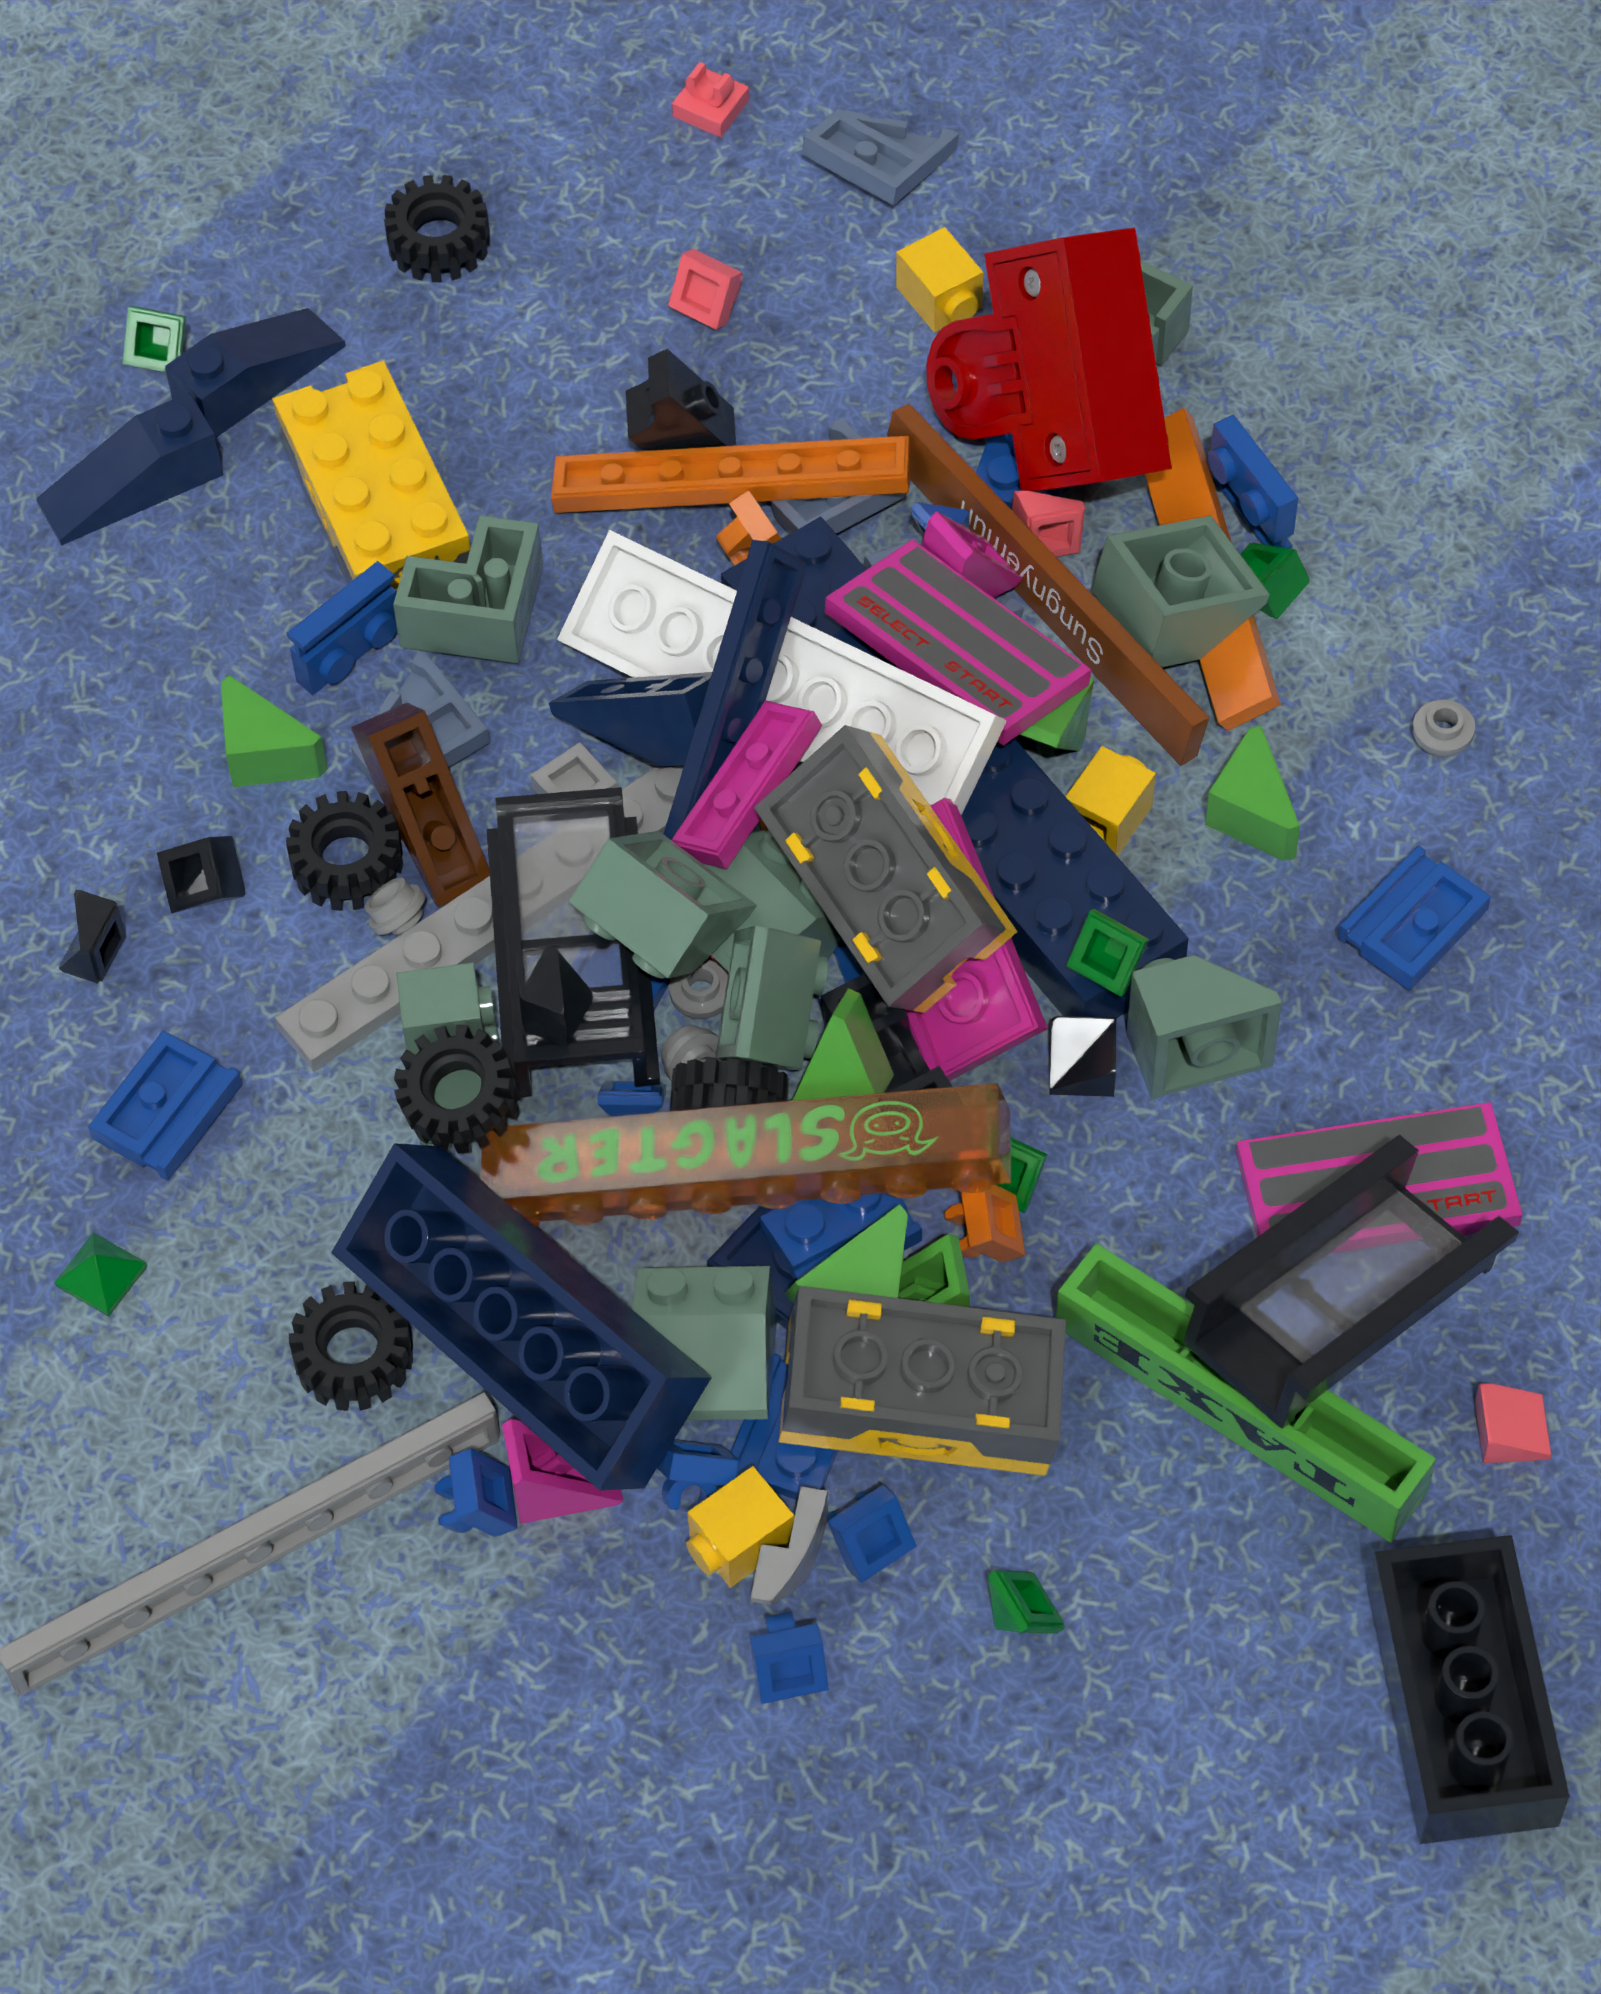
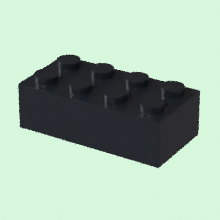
[1367,1535,1570,1844]

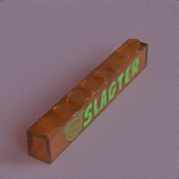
[481,1083,1011,1227]

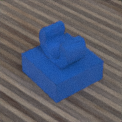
[657,1440,739,1510]
[434,1448,518,1537]
[827,1485,917,1583]
[749,1611,829,1704]

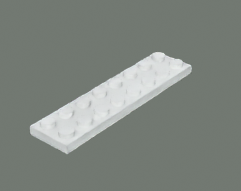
[557,530,1007,815]

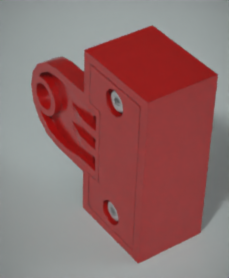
[926,227,1172,492]

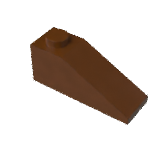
[351,702,490,907]

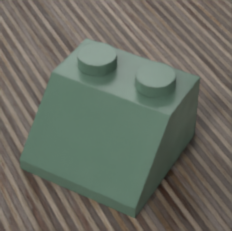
[1092,516,1270,667]
[703,829,841,972]
[568,831,757,979]
[715,925,828,1070]
[1127,955,1282,1099]
[632,1266,777,1420]

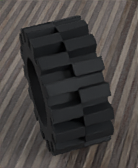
[384,175,490,283]
[286,791,403,911]
[394,1025,520,1154]
[668,1058,789,1140]
[289,1281,413,1411]

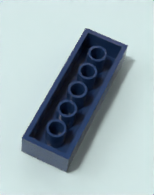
[331,1143,712,1491]

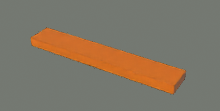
[1145,408,1281,730]
[551,436,911,513]

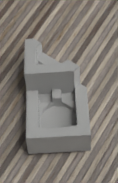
[751,1486,828,1605]

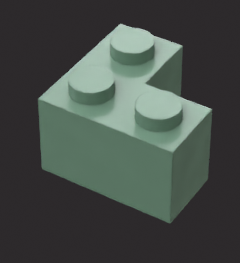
[393,515,543,664]
[396,962,498,1145]

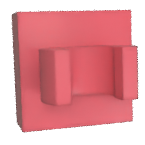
[672,62,749,137]
[668,249,743,330]

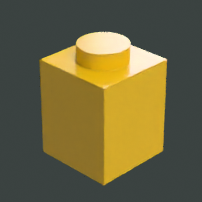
[896,227,983,333]
[1065,746,1156,856]
[686,1466,794,1588]

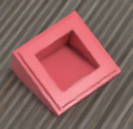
[1012,491,1085,557]
[1474,1383,1551,1463]

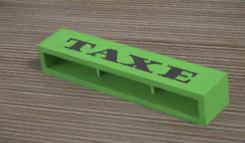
[1056,1243,1436,1543]

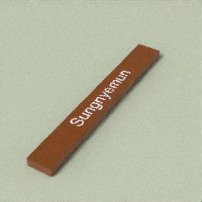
[887,403,1209,766]

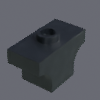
[626,348,736,451]

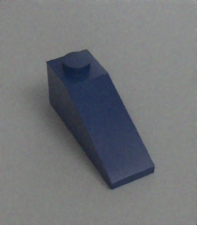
[165,308,346,438]
[36,392,223,546]
[549,672,712,767]

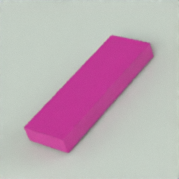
[672,701,822,869]

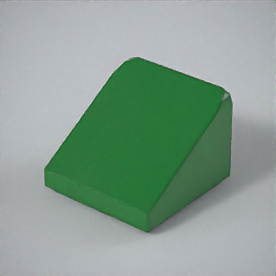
[1240,542,1310,619]

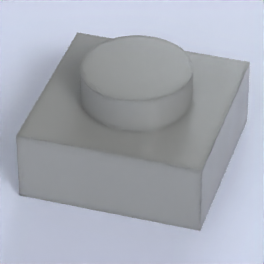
[530,742,618,825]

